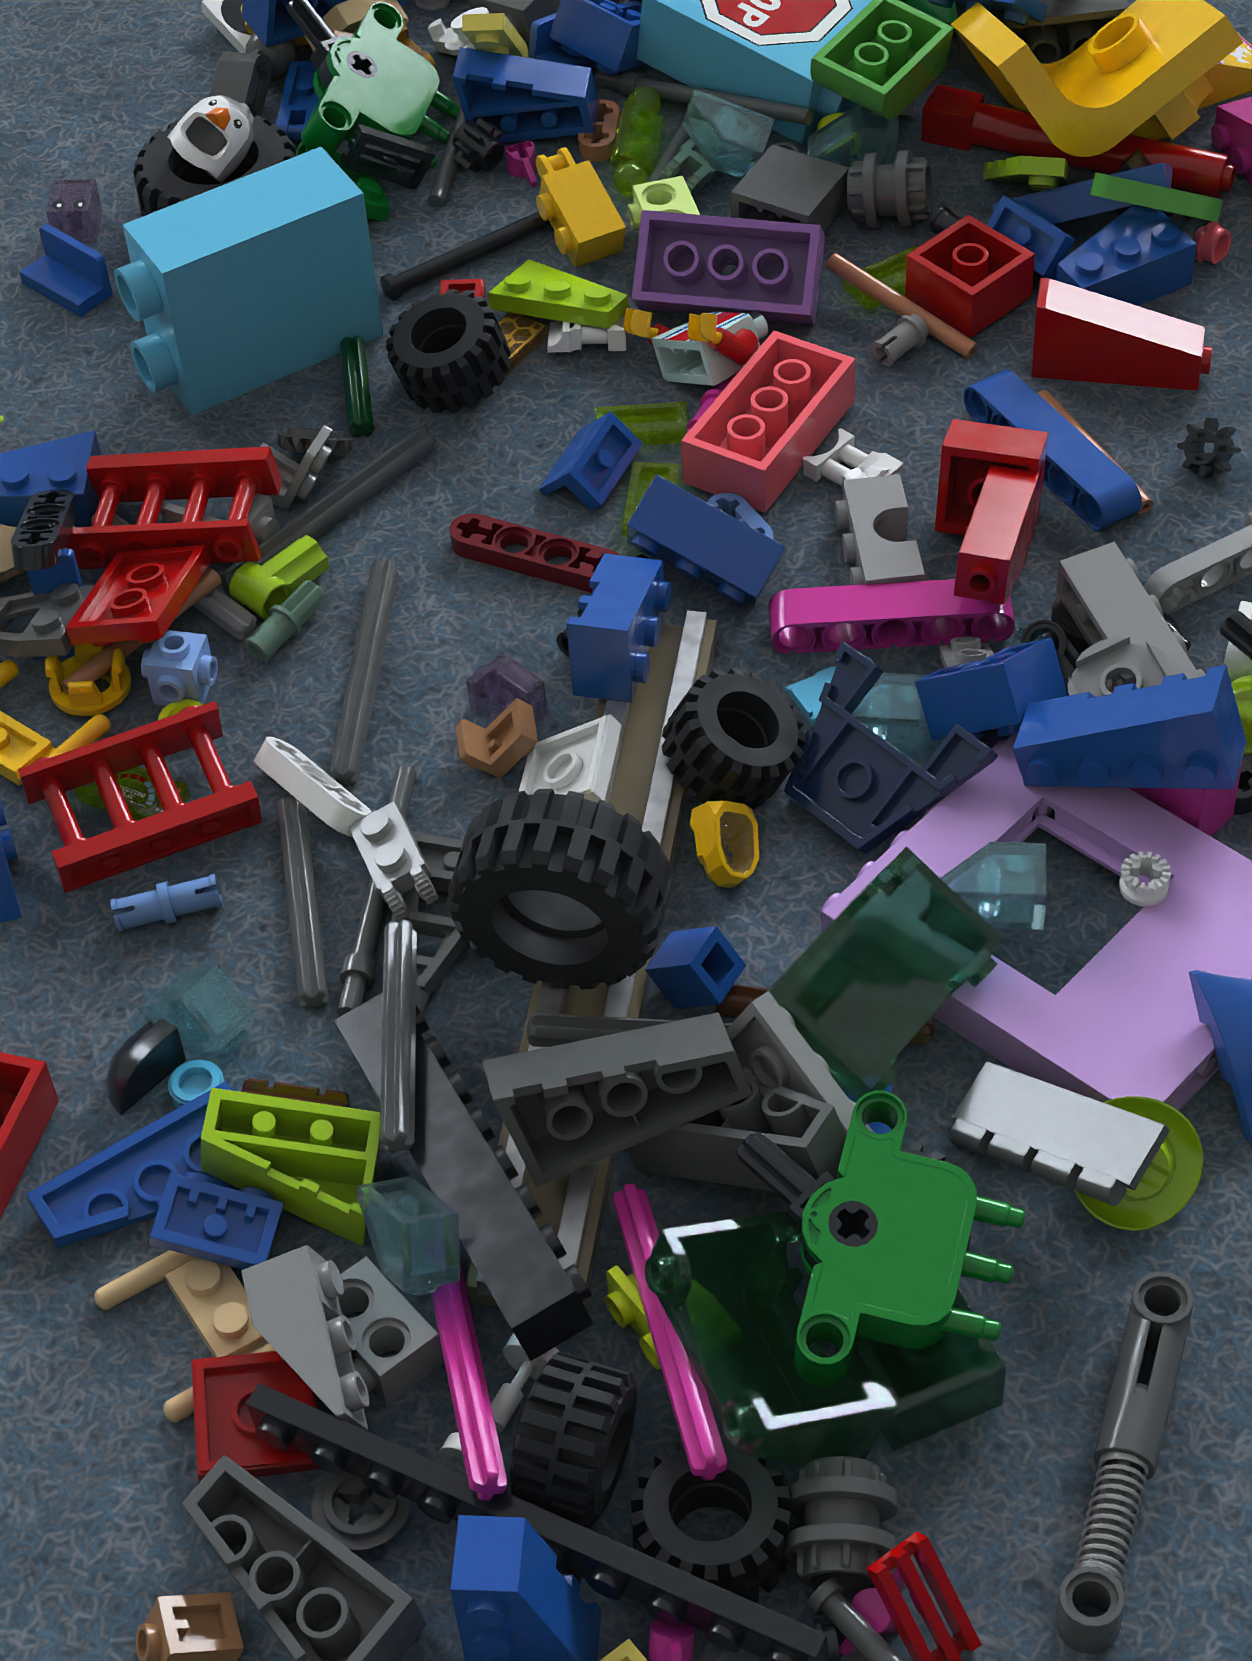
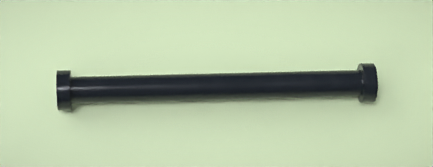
[380,211,551,301]

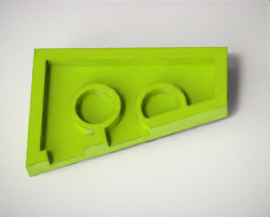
[983,156,1070,191]
[488,259,629,329]

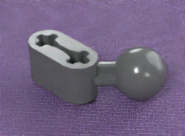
[209,33,297,118]

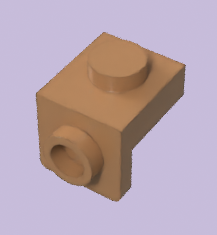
[456,698,538,778]

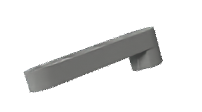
[1144,511,1252,614]

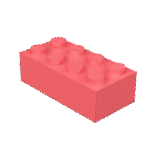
[681,331,856,513]

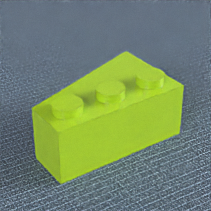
[201,1087,381,1246]

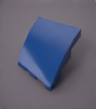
[1189,970,1252,1142]

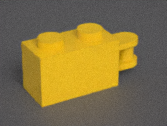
[536,147,626,267]

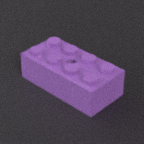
[632,210,825,325]

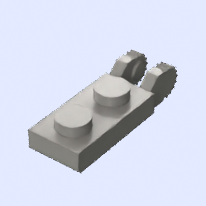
[349,801,439,921]

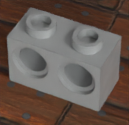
[338,1256,444,1405]

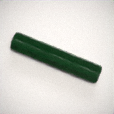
[340,335,374,437]

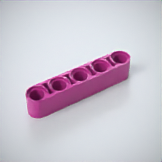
[768,579,1016,654]

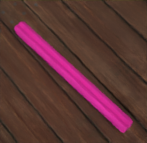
[612,1184,728,1481]
[423,1237,508,1501]

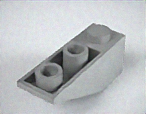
[241,1245,370,1431]

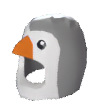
[167,95,254,183]

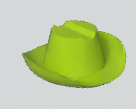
[1074,1096,1203,1231]

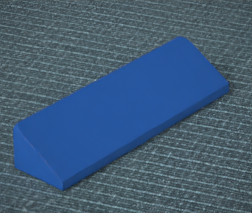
[992,163,1173,224]

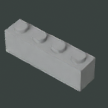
[1056,542,1206,687]

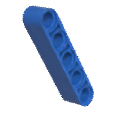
[963,369,1142,532]

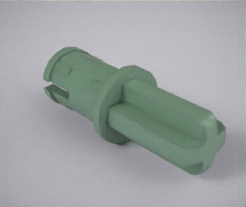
[243,580,325,663]

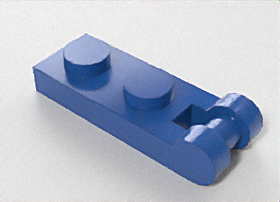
[275,61,319,141]

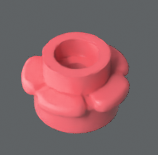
[1192,221,1232,264]

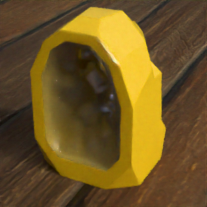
[690,801,759,888]

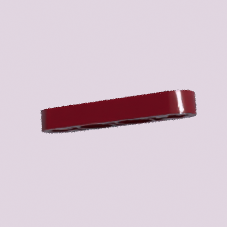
[449,513,619,593]

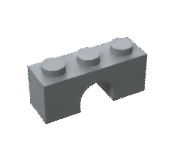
[835,474,925,585]

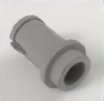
[871,314,929,367]

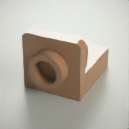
[136,1592,244,1661]

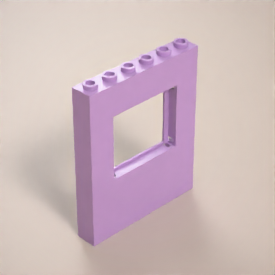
[820,732,1252,1111]

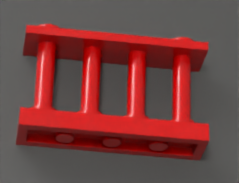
[66,446,282,569]
[18,701,262,893]

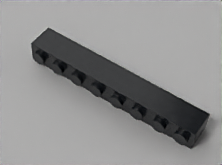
[334,992,594,1362]

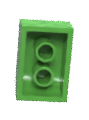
[810,0,954,120]

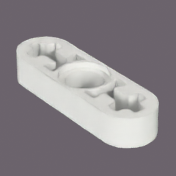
[254,737,371,837]

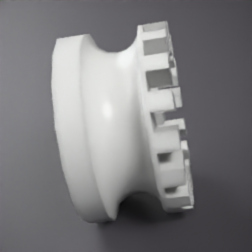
[1119,851,1171,906]

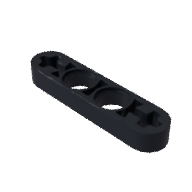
[11,489,77,571]

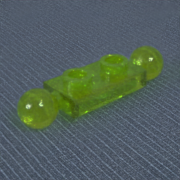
[610,86,664,197]

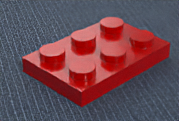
[65,544,211,647]

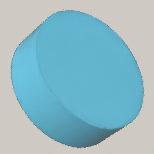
[168,1060,225,1108]

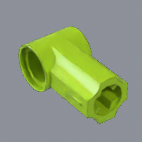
[229,535,329,620]

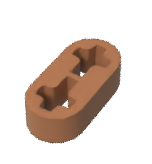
[578,99,621,162]

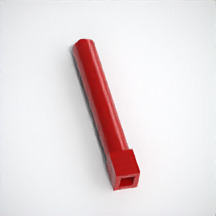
[921,84,1236,198]

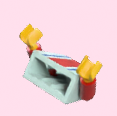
[623,308,768,386]

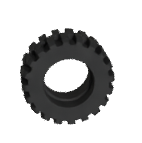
[447,789,672,990]

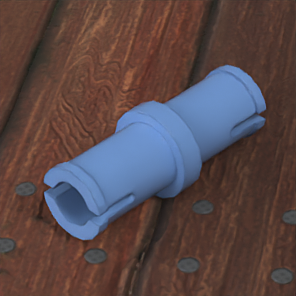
[110,873,223,932]

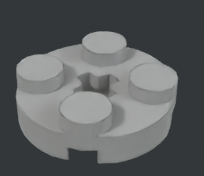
[1068,637,1174,697]

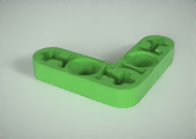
[1090,172,1223,222]

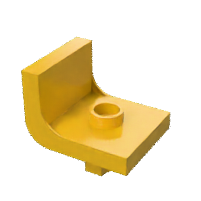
[951,0,1244,157]

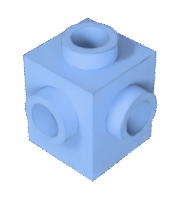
[141,630,218,706]

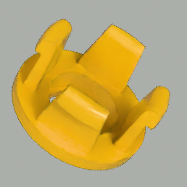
[45,644,132,716]

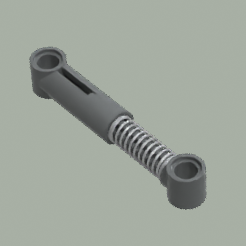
[1056,1271,1193,1654]

